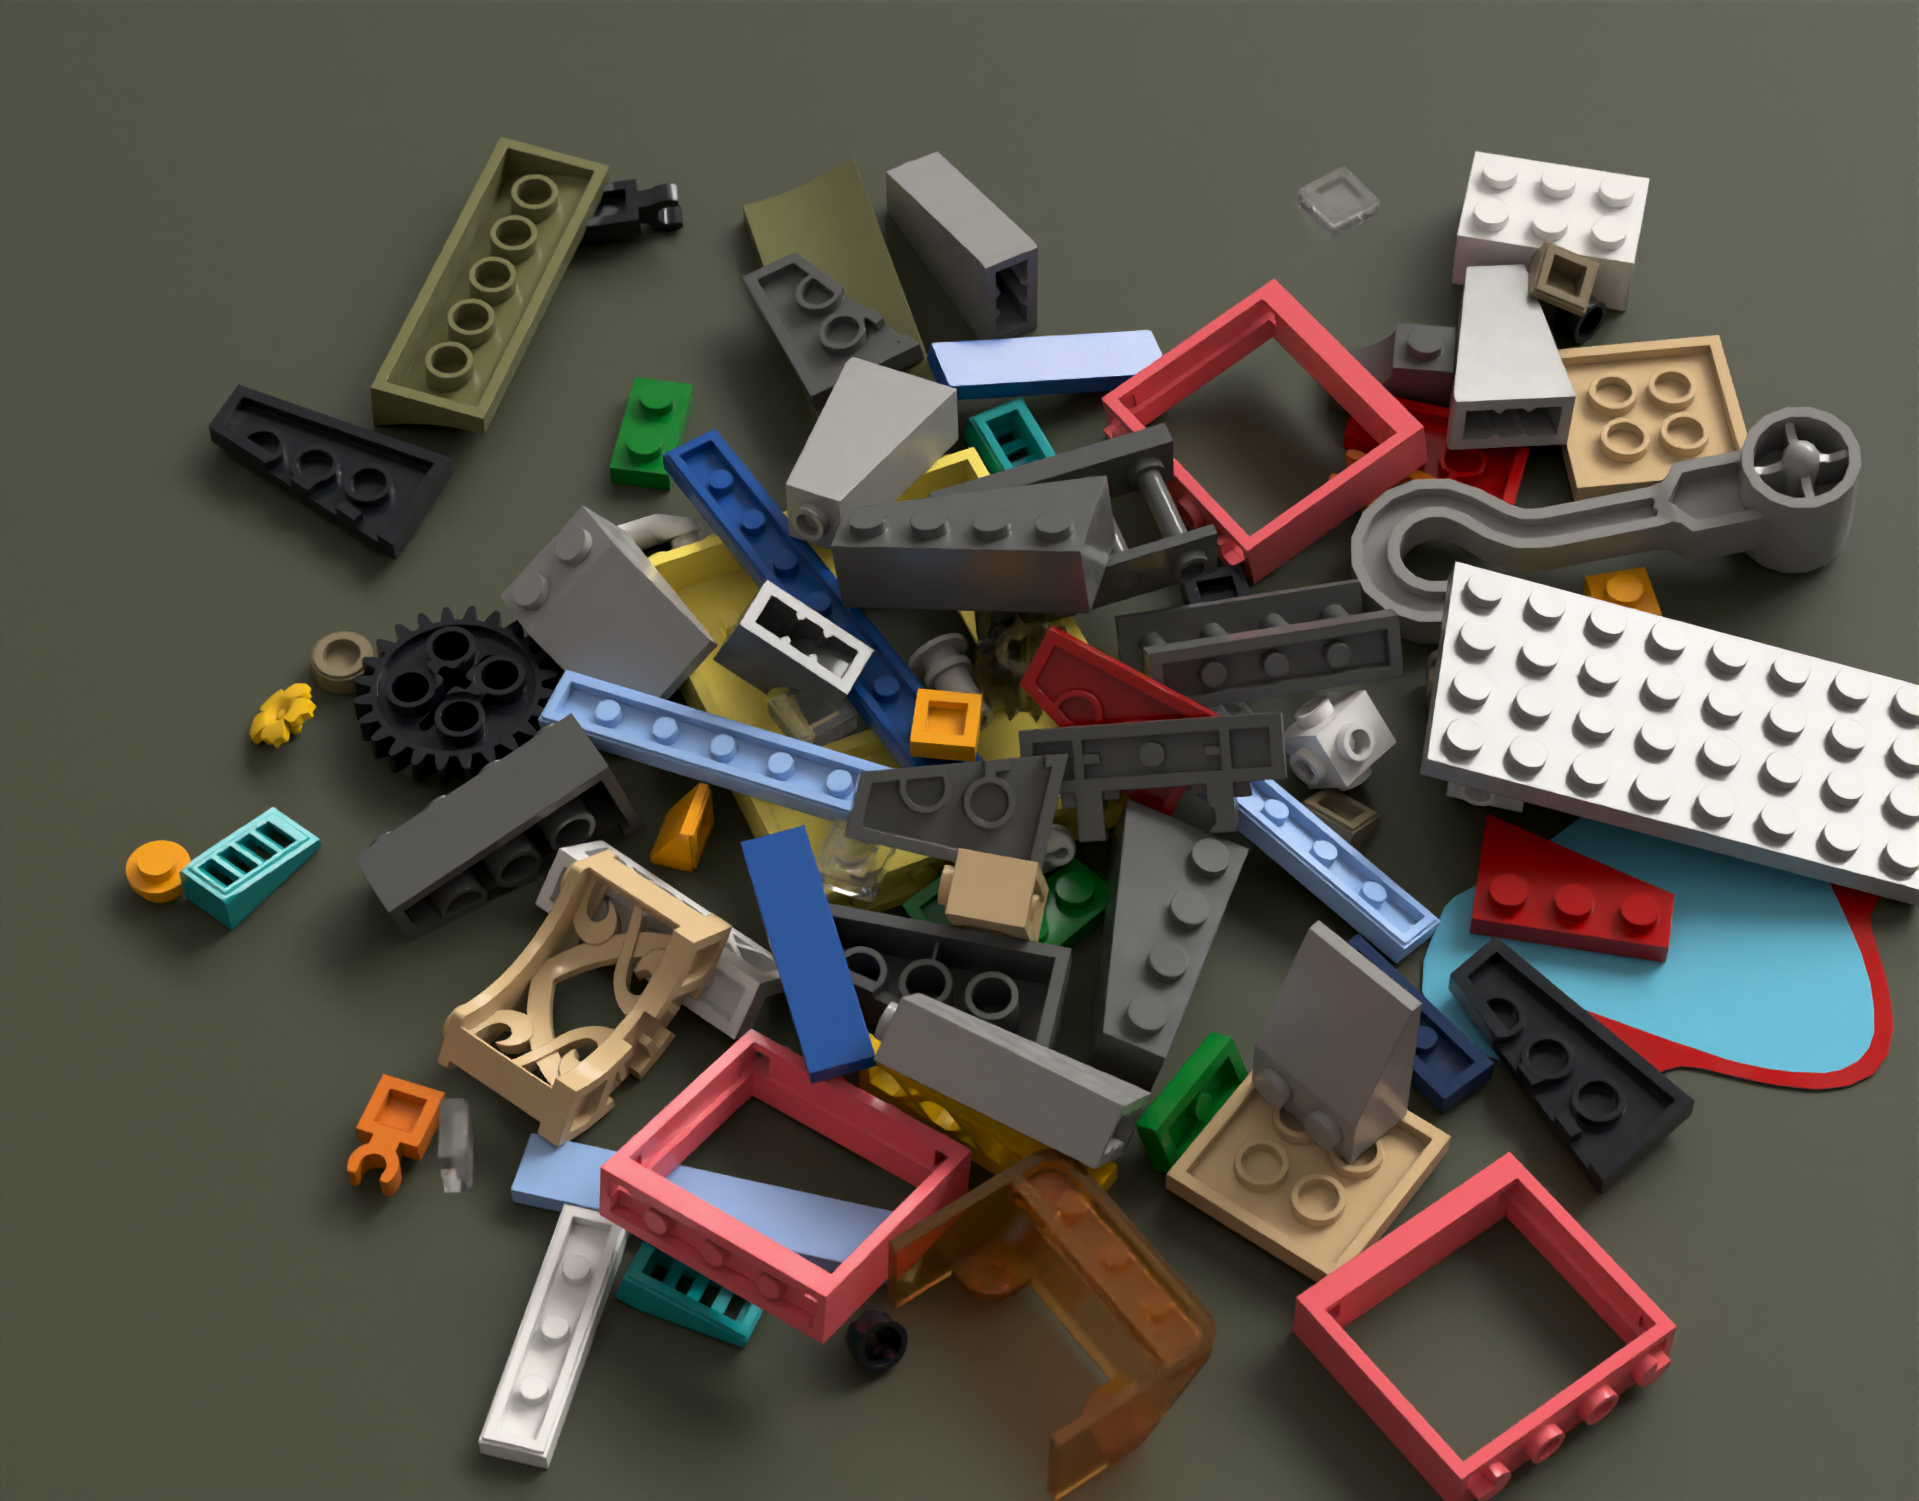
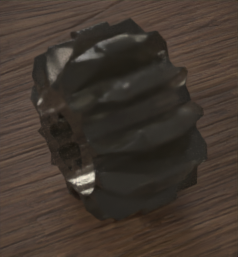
[973,612,1067,723]

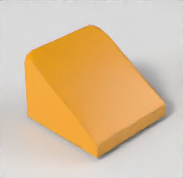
[650,783,714,873]

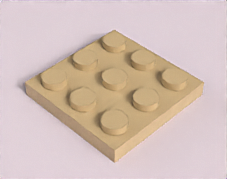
[1558,335,1747,501]
[1166,1070,1451,1282]

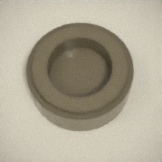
[310,631,374,694]

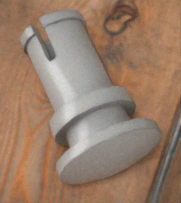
[908,633,995,731]

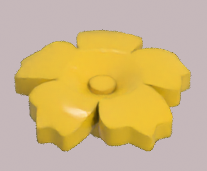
[249,683,316,748]

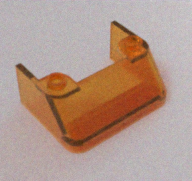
[887,1149,1216,1501]

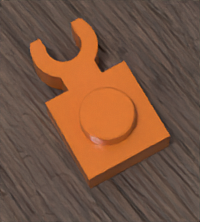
[347,1074,448,1197]

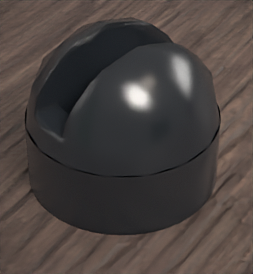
[1554,295,1606,344]
[845,1310,908,1372]

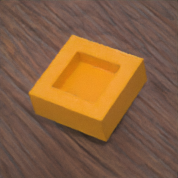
[1582,567,1662,616]
[910,689,983,762]

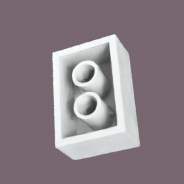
[1451,151,1649,311]

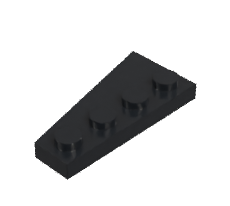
[209,384,453,560]
[1448,936,1695,1195]

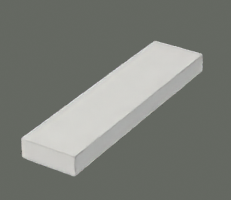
[478,1204,630,1469]

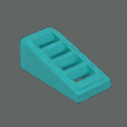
[963,396,1056,475]
[179,807,321,930]
[615,1241,764,1348]

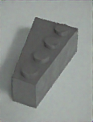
[831,475,1116,614]
[353,713,645,942]
[1087,799,1249,1092]
[829,903,1072,1051]

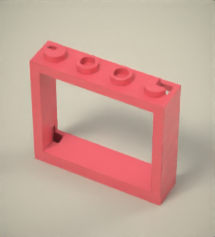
[1101,278,1429,584]
[599,1029,972,1344]
[1293,1152,1677,1501]

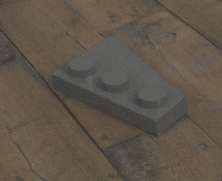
[742,252,924,411]
[844,753,1069,870]

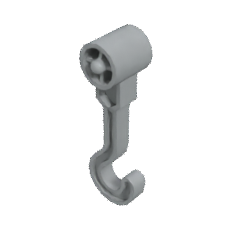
[1351,407,1861,644]

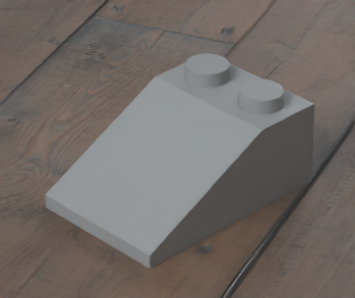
[499,505,718,700]
[1252,920,1422,1164]

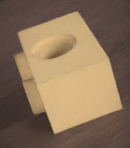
[938,848,1049,942]

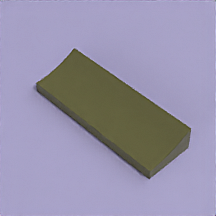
[370,137,610,435]
[743,157,949,451]

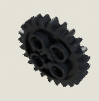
[353,606,559,787]

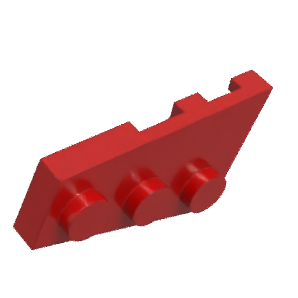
[1343,396,1532,506]
[1019,625,1221,816]

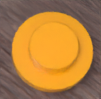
[126,840,191,903]

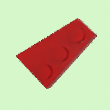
[1469,814,1675,963]

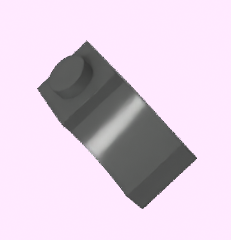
[1328,322,1457,411]
[713,579,874,706]

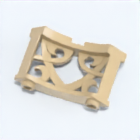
[437,849,733,1147]

